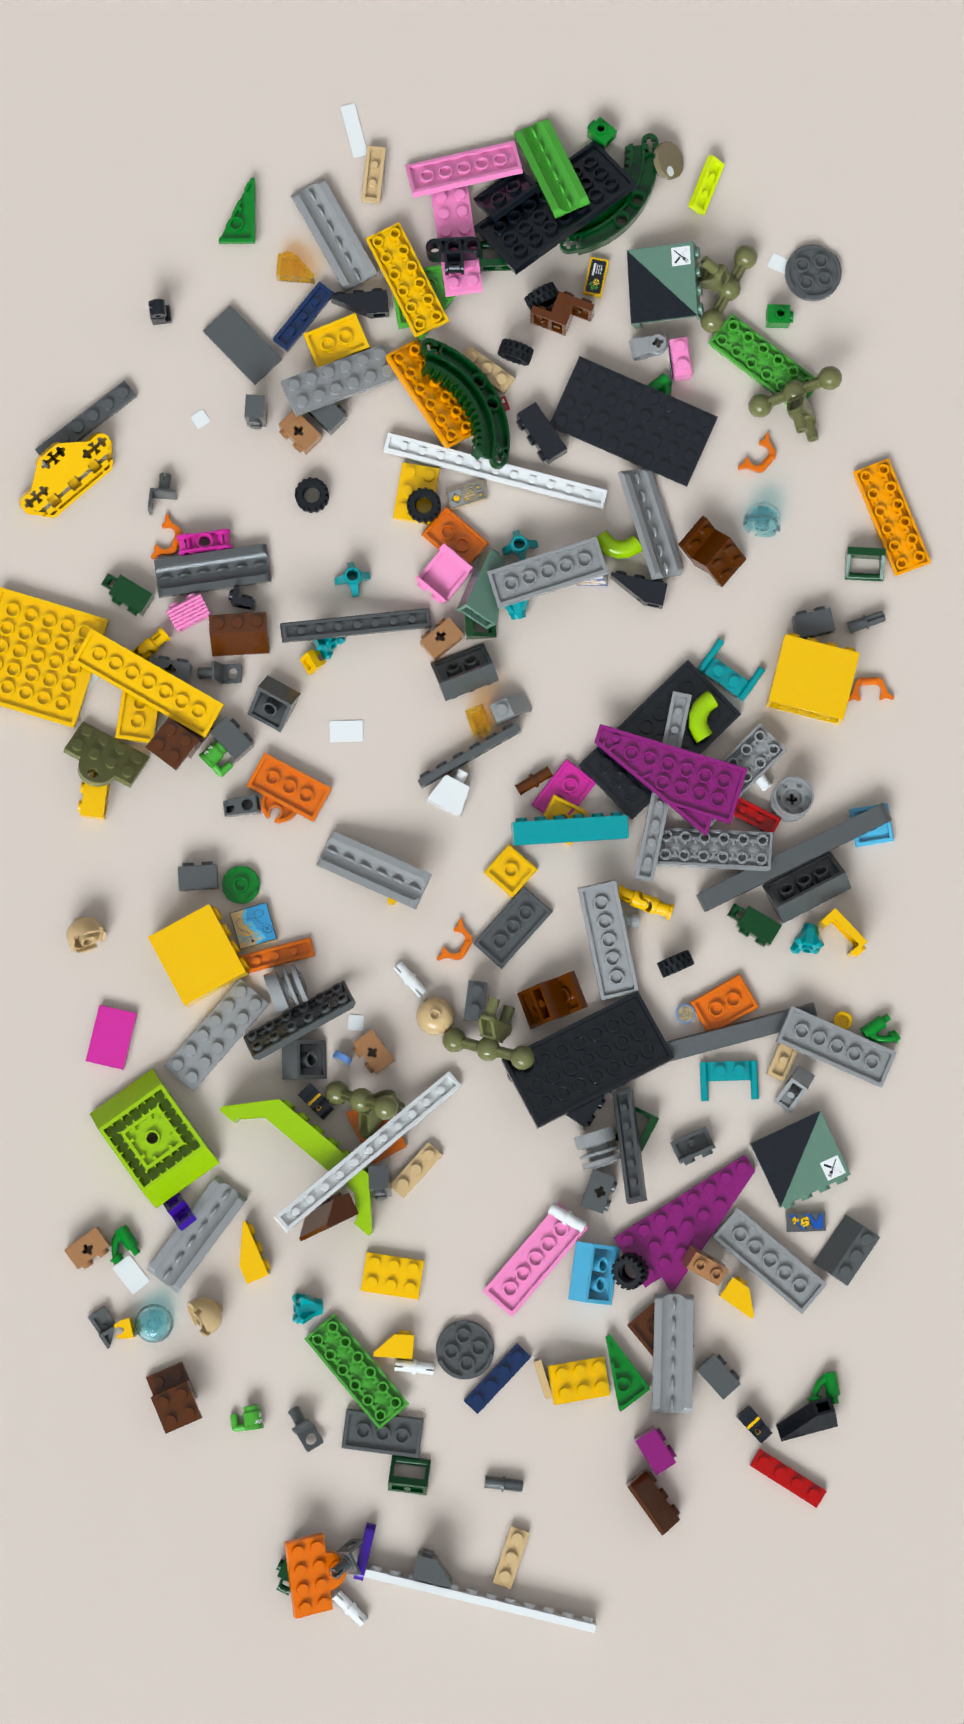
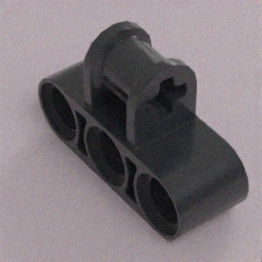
[426,236,481,276]

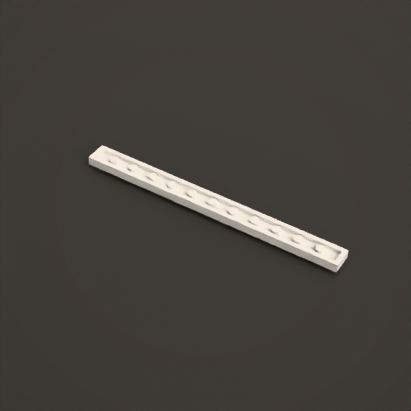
[383,432,608,510]
[274,1071,462,1233]
[364,1565,596,1633]

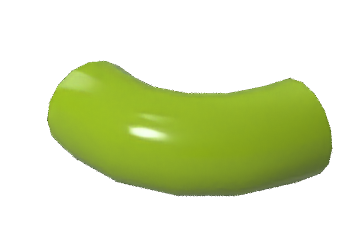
[597,530,643,559]
[689,691,718,743]

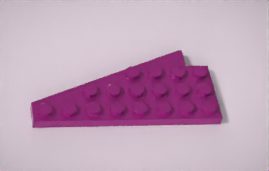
[594,724,747,836]
[614,1155,755,1293]

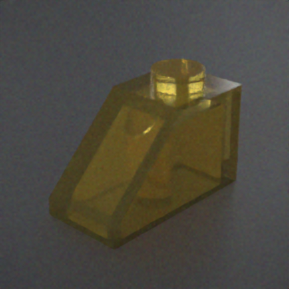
[276,251,315,284]
[465,704,491,738]

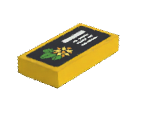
[583,257,609,298]

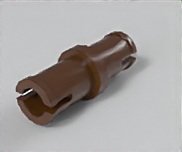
[515,766,553,795]

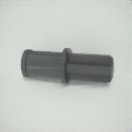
[847,611,886,634]
[484,1475,524,1492]

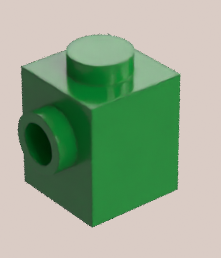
[587,117,617,150]
[766,304,794,328]

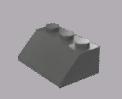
[430,643,499,701]
[813,1215,880,1286]

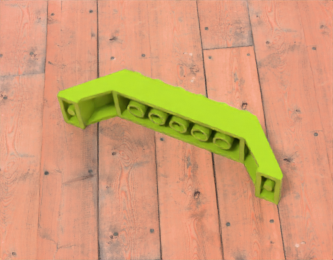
[220,1099,373,1236]

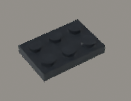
[473,171,540,223]

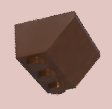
[209,612,269,657]
[299,1192,359,1241]
[626,1469,680,1536]

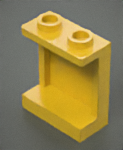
[818,908,867,958]

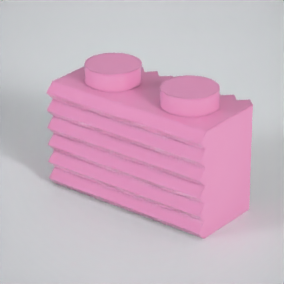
[668,337,693,382]
[166,593,211,633]

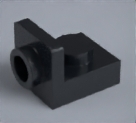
[229,585,256,611]

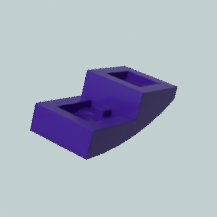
[163,1193,197,1231]

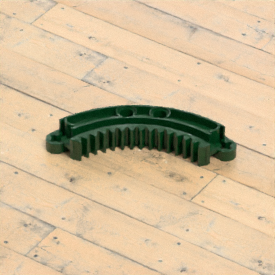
[560,133,658,255]
[419,338,510,470]

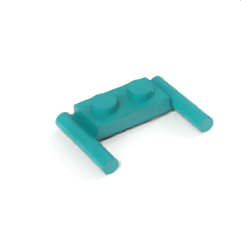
[697,638,765,702]
[700,1061,759,1101]

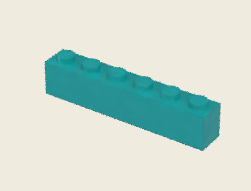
[511,812,629,846]

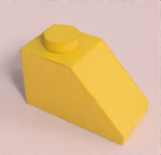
[718,1276,754,1319]
[373,1330,415,1359]

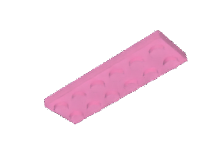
[405,141,523,198]
[431,186,483,297]
[483,1202,588,1316]

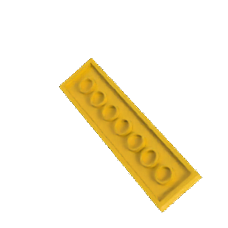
[72,628,225,738]

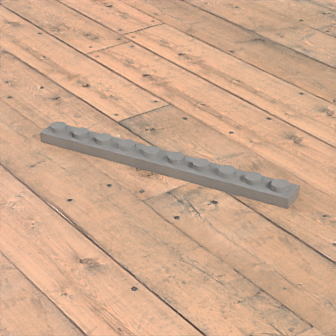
[634,691,692,882]

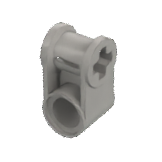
[629,334,666,361]

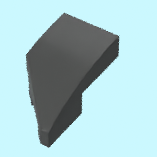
[88,1305,115,1349]

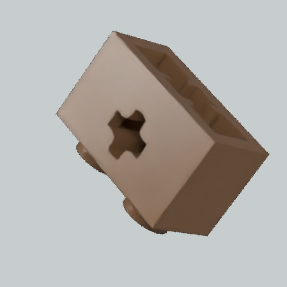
[278,410,322,455]
[420,617,464,661]
[353,1029,395,1074]
[64,1227,111,1270]
[681,1245,729,1286]

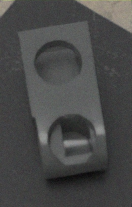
[223,795,261,817]

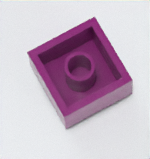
[634,1426,677,1475]

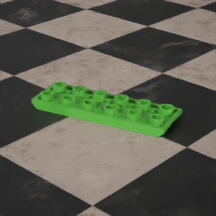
[514,118,590,219]
[708,314,815,405]
[304,1314,409,1429]

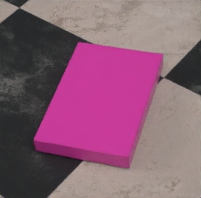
[532,759,596,819]
[86,1005,137,1070]

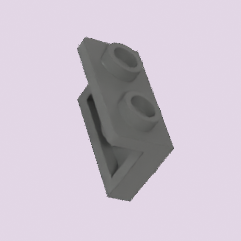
[670,1126,716,1165]

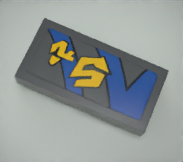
[786,1211,826,1232]

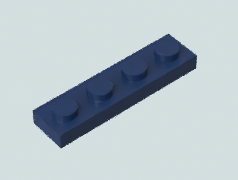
[273,281,334,352]
[464,1343,531,1414]

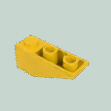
[239,1221,271,1284]

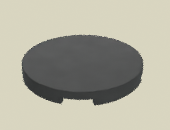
[785,245,842,301]
[436,1320,494,1379]

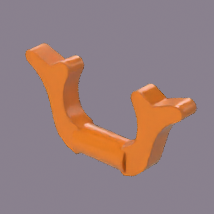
[738,433,776,473]
[151,514,183,559]
[848,677,894,702]
[436,918,473,961]

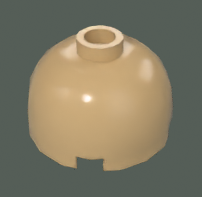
[66,917,106,953]
[416,997,455,1036]
[187,1296,223,1337]

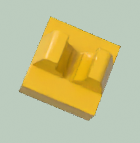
[299,649,326,675]
[114,1317,137,1339]

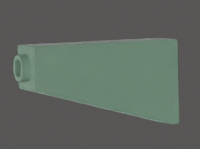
[457,548,506,629]

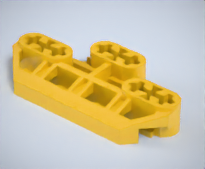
[19,432,113,518]

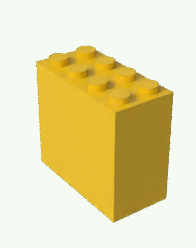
[766,633,860,725]
[148,904,250,1007]

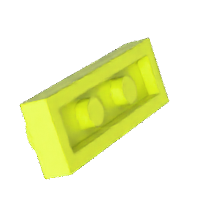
[688,155,725,215]

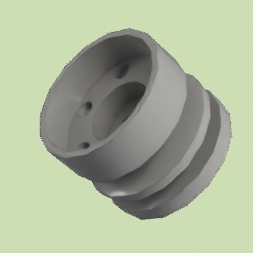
[770,776,814,822]
[263,963,309,1012]
[574,1126,621,1169]

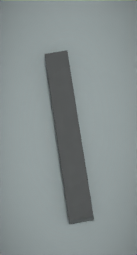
[280,608,432,643]
[666,1002,817,1061]

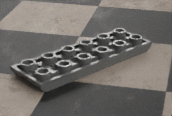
[154,544,272,598]
[243,981,356,1060]

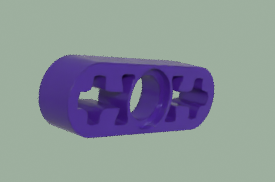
[353,1522,376,1581]

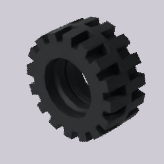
[524,282,559,311]
[497,338,534,366]
[295,477,329,513]
[407,487,441,524]
[657,950,695,978]
[611,1252,649,1290]

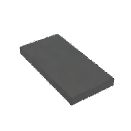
[203,306,282,385]
[473,887,553,969]
[341,1409,424,1458]

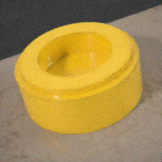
[833,1011,853,1030]

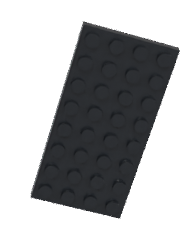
[474,140,638,275]
[550,356,718,487]
[579,660,741,820]
[501,991,675,1129]

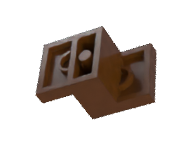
[530,291,595,336]
[678,516,746,587]
[146,717,213,771]
[517,971,588,1029]
[146,1361,203,1434]

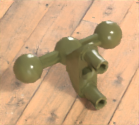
[699,245,758,333]
[748,366,842,442]
[442,997,535,1070]
[325,1081,405,1139]

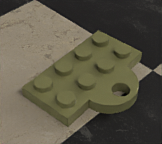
[64,721,150,788]

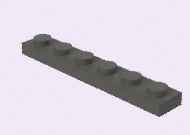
[35,381,137,466]
[418,723,521,789]
[612,1087,647,1204]

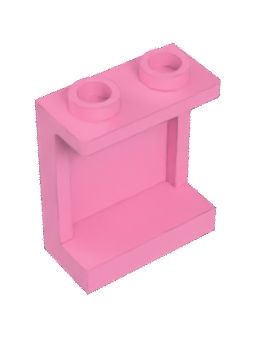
[415,543,475,604]

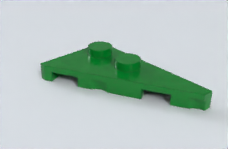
[219,178,255,244]
[605,1334,650,1412]

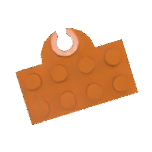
[246,752,332,824]
[284,1532,347,1619]

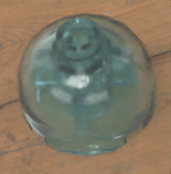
[743,501,781,537]
[135,1304,174,1343]

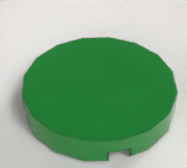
[222,866,261,904]

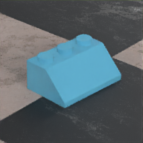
[568,1241,619,1305]

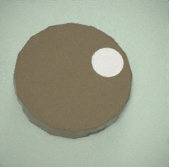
[653,141,683,180]

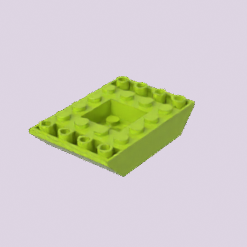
[90,1069,220,1208]

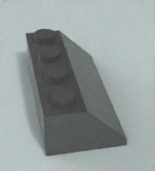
[762,851,851,923]

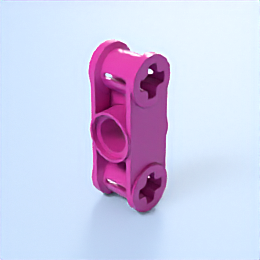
[176,529,233,556]

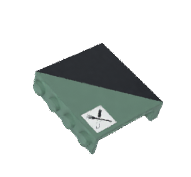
[627,241,704,329]
[749,1111,851,1209]

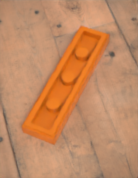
[239,937,315,973]

